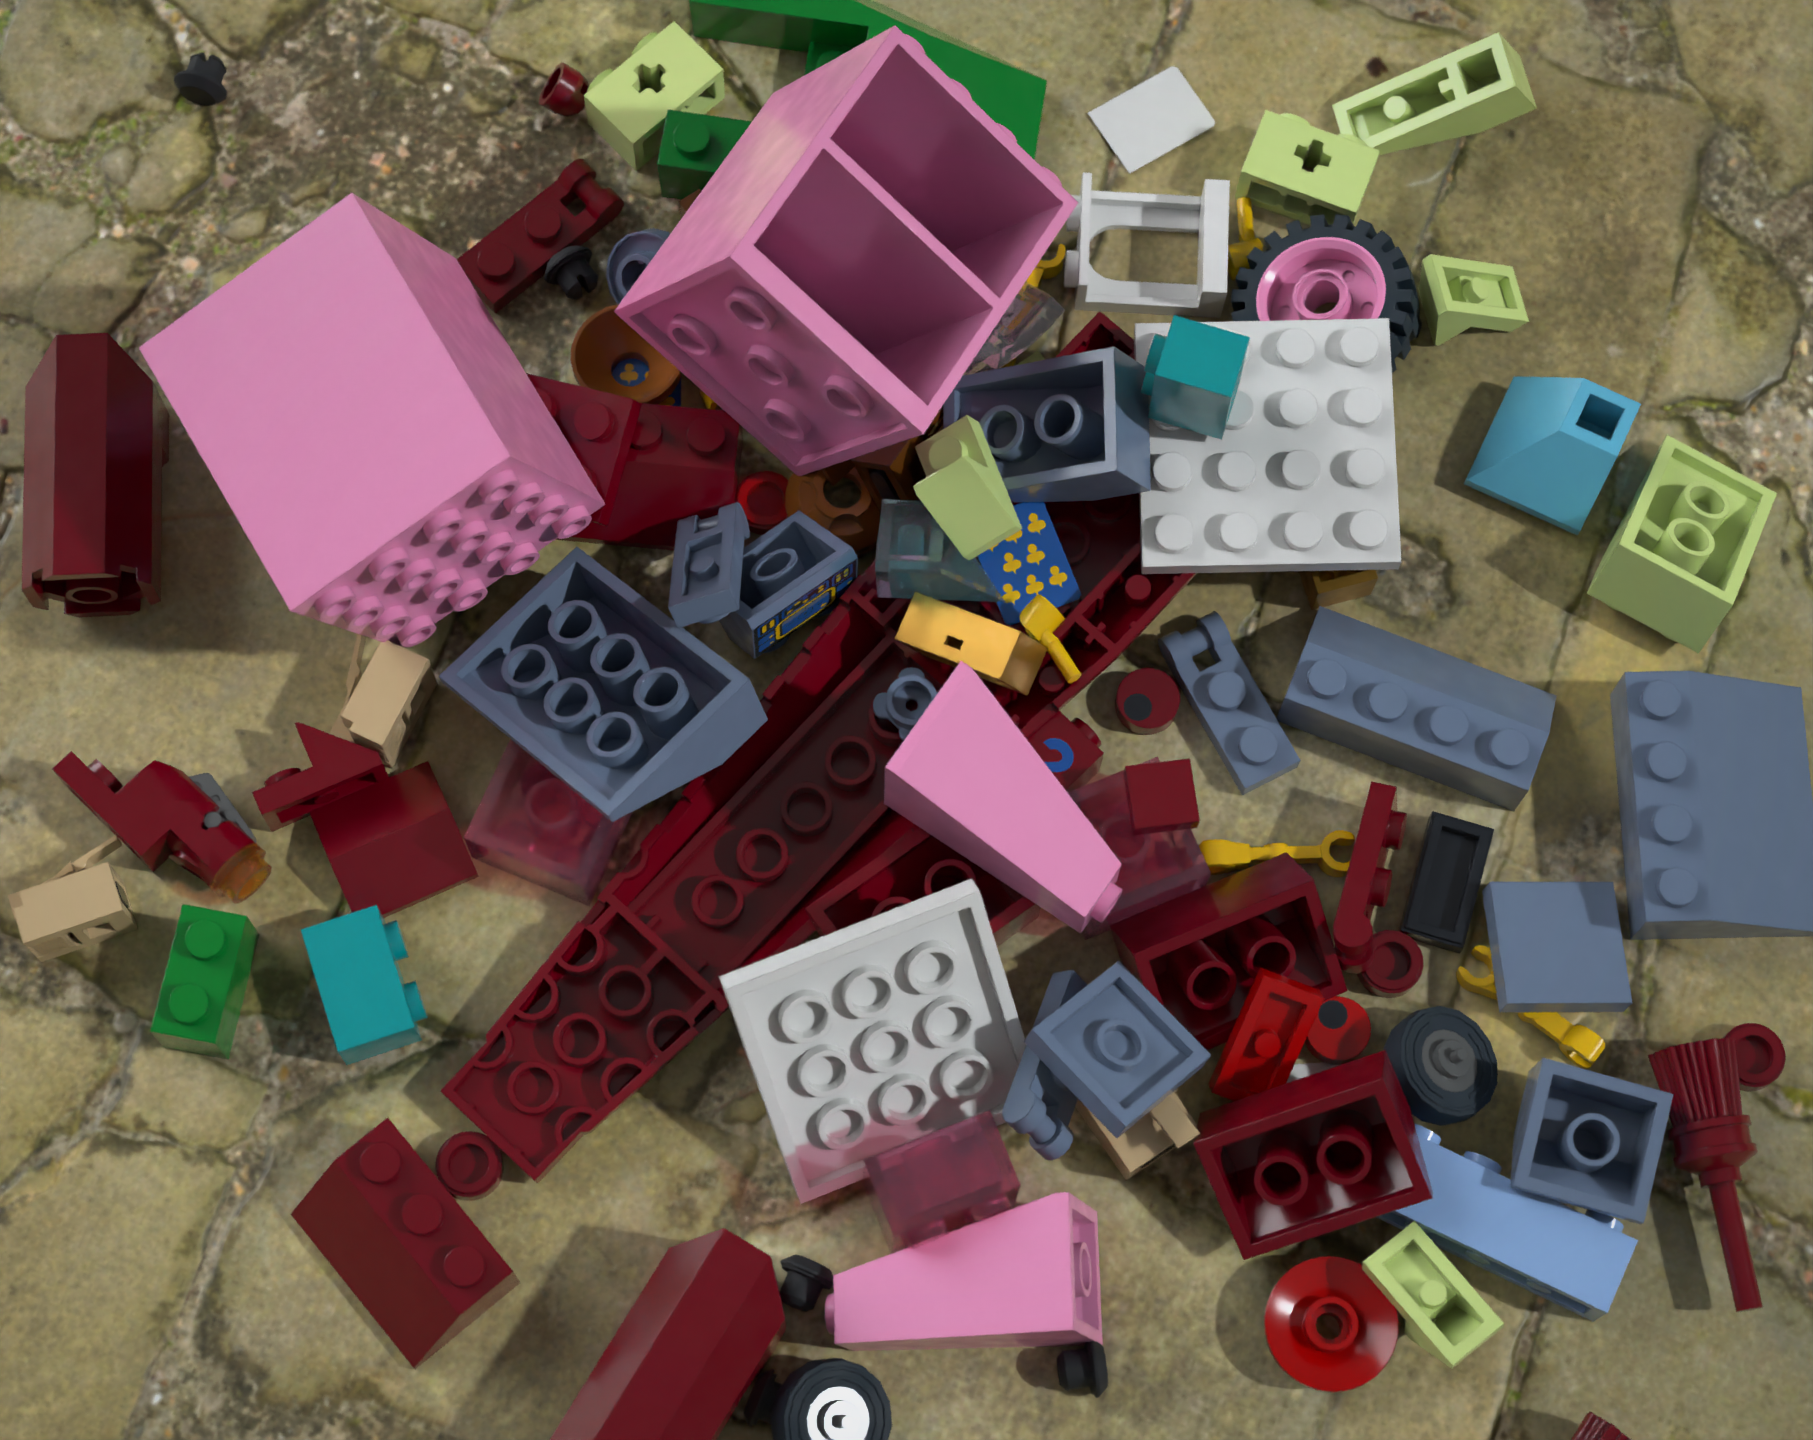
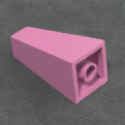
[884,661,1123,933]
[825,1192,1103,1351]

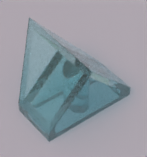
[875,499,1005,602]

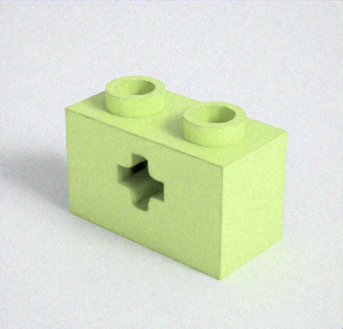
[584,21,725,171]
[1234,110,1380,226]

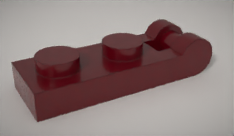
[457,158,624,314]
[1333,782,1407,974]

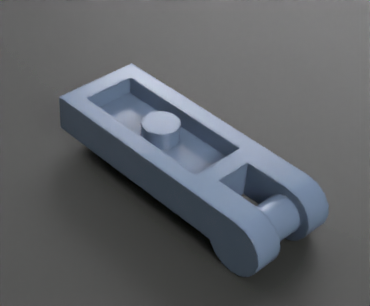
[668,502,750,628]
[1158,611,1301,795]
[1002,970,1087,1161]

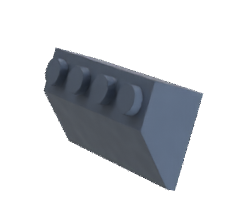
[1276,606,1557,812]

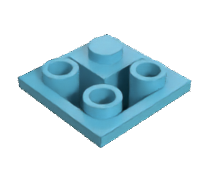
[1464,376,1641,536]

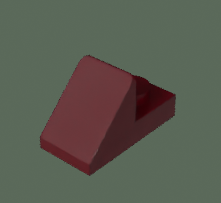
[252,722,389,832]

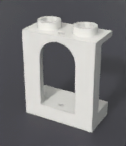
[1064,172,1230,318]

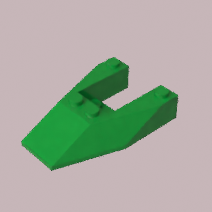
[657,0,1047,200]

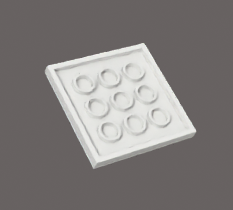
[1134,318,1401,574]
[719,879,1026,1204]

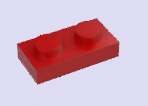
[1208,967,1324,1101]

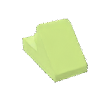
[1419,254,1529,346]
[913,415,1022,560]
[1362,1221,1504,1369]

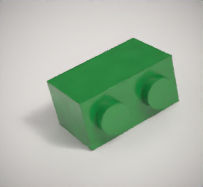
[150,904,260,1060]

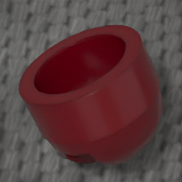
[539,62,589,117]

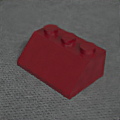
[555,403,743,551]
[805,827,1041,947]
[1109,852,1347,1050]
[1193,1050,1433,1260]
[291,1117,520,1369]

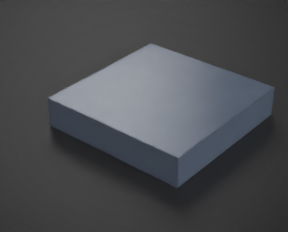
[1482,882,1632,1012]
[1024,961,1211,1139]

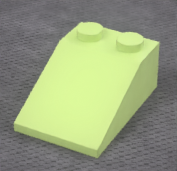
[1587,435,1777,653]

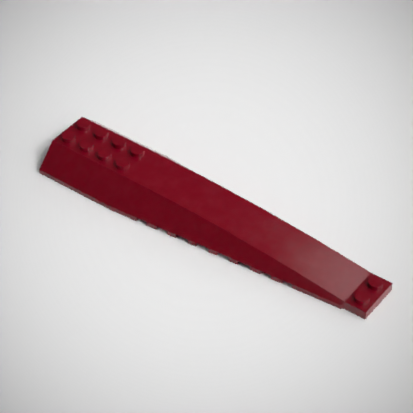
[440,311,1197,1184]

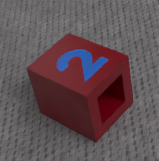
[1027,711,1104,798]

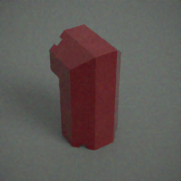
[22,333,169,618]
[550,1228,786,1440]

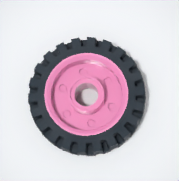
[1231,214,1420,373]

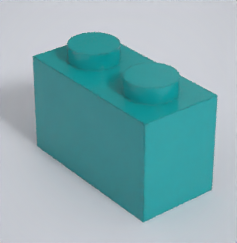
[1141,315,1250,440]
[301,905,428,1065]

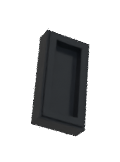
[1399,811,1494,954]

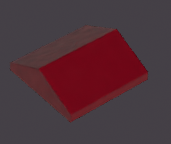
[309,761,479,918]

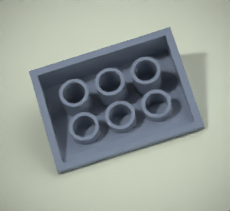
[439,546,768,822]
[1610,671,1813,940]

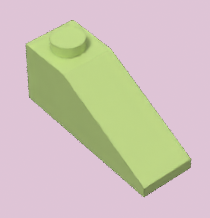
[1332,32,1537,155]

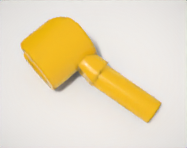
[1228,197,1263,280]
[1019,594,1082,683]

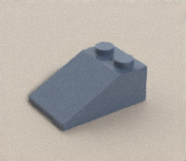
[943,346,1151,503]

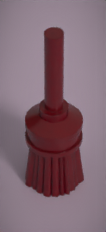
[1648,1038,1763,1312]

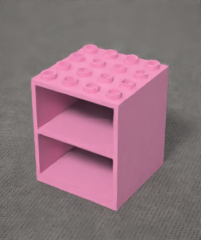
[614,25,1078,476]
[139,193,605,647]

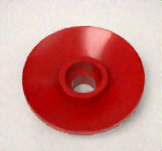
[1264,1256,1399,1392]

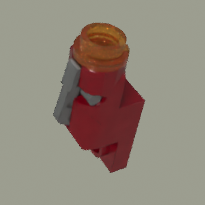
[52,751,272,904]

